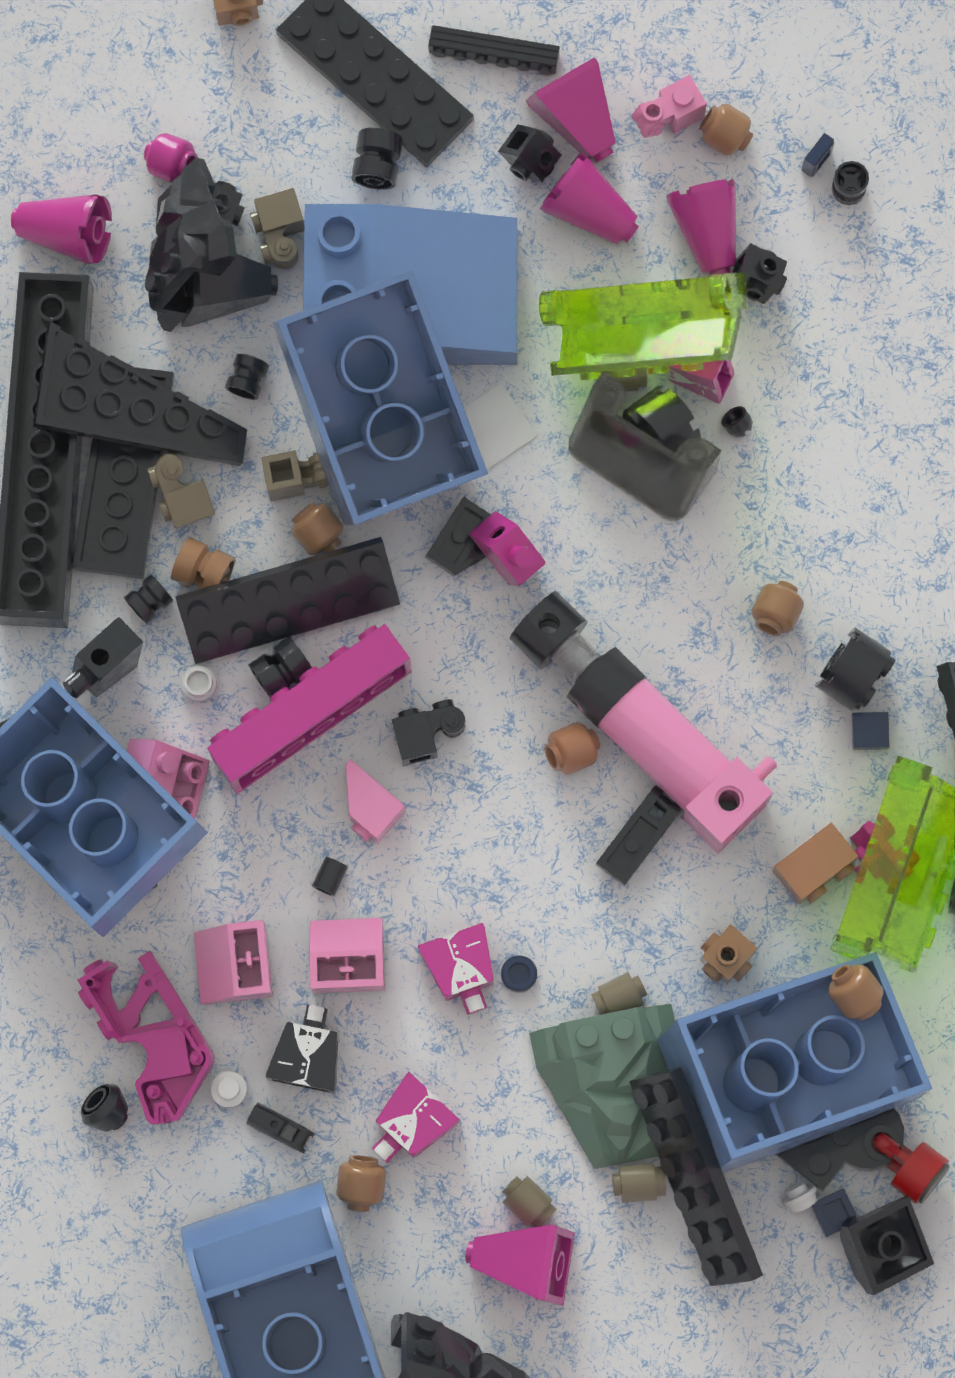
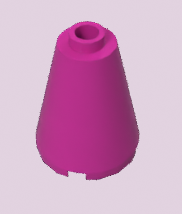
[539,152,639,244]
[666,179,736,279]
[11,194,112,264]

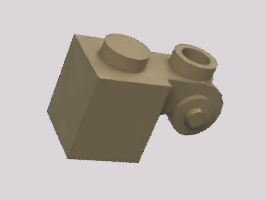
[250,188,304,269]
[261,450,329,501]
[147,453,215,528]

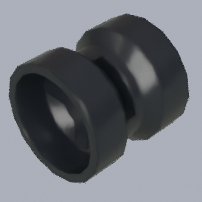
[831,161,869,205]
[225,354,269,400]
[124,574,173,624]

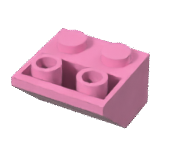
[126,738,210,819]
[309,918,385,994]
[194,920,273,1005]

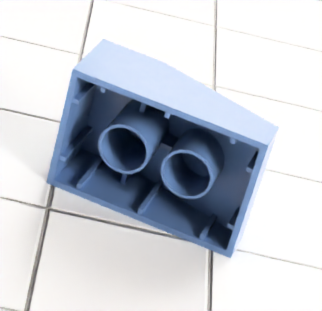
[303,204,517,365]
[273,270,488,525]
[0,677,208,937]
[657,952,932,1173]

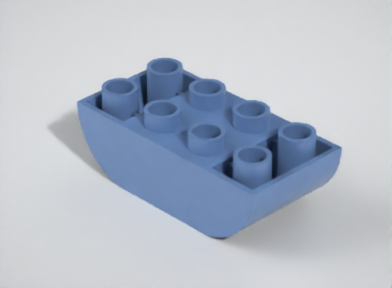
[181,1180,385,1378]

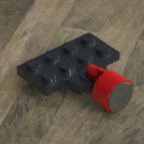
[775,1108,950,1204]

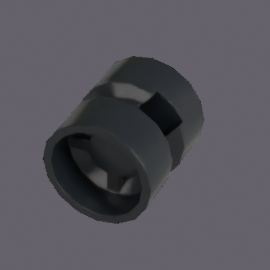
[351,128,403,190]
[248,636,312,697]

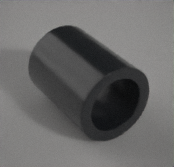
[312,856,348,897]

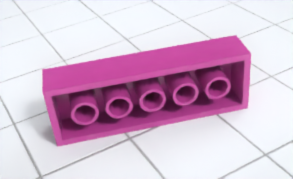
[207,624,412,794]

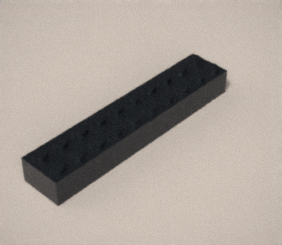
[0,272,94,628]

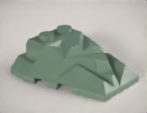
[529,1004,675,1169]

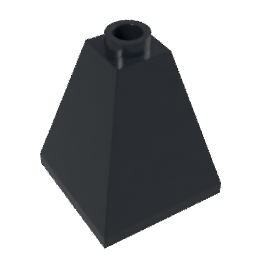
[181,254,278,327]

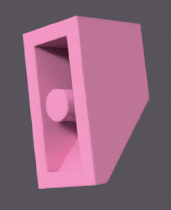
[346,759,406,843]

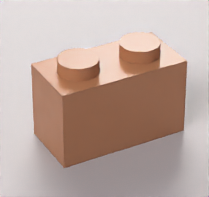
[772,822,858,905]

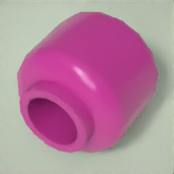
[144,133,198,183]

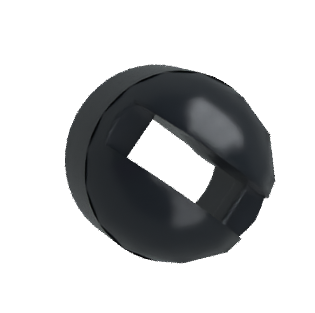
[721,406,753,437]

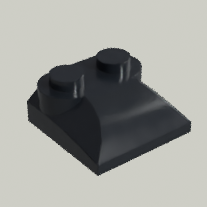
[840,1196,934,1295]

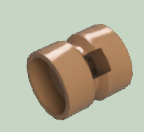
[171,537,236,590]

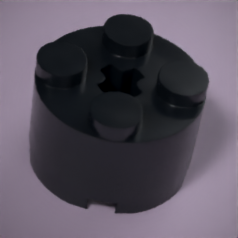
[619,386,701,471]
[815,627,896,711]

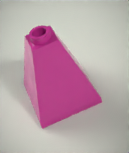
[525,57,616,163]
[465,1225,575,1306]

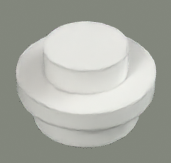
[181,665,217,701]
[211,1071,247,1108]
[782,1181,818,1213]

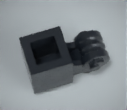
[392,699,466,767]

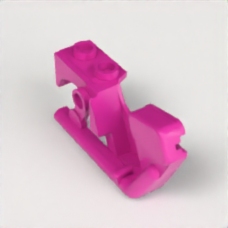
[77,951,215,1125]

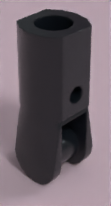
[246,1102,315,1154]

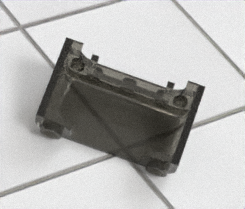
[568,371,722,521]

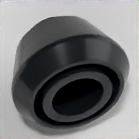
[81,1084,128,1132]

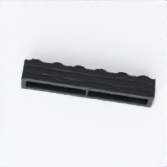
[428,25,560,75]

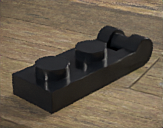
[596,785,683,886]

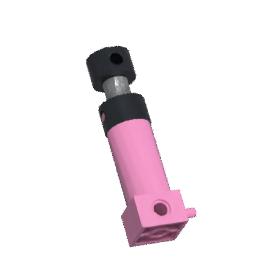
[509,591,777,854]

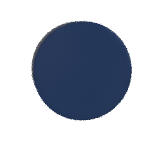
[501,955,537,993]

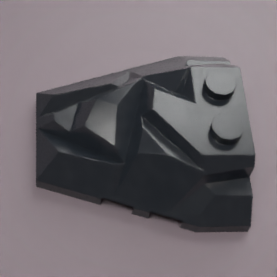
[145,158,237,332]
[391,1312,530,1378]

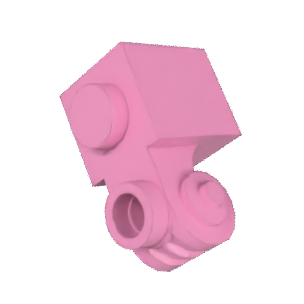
[631,75,707,138]

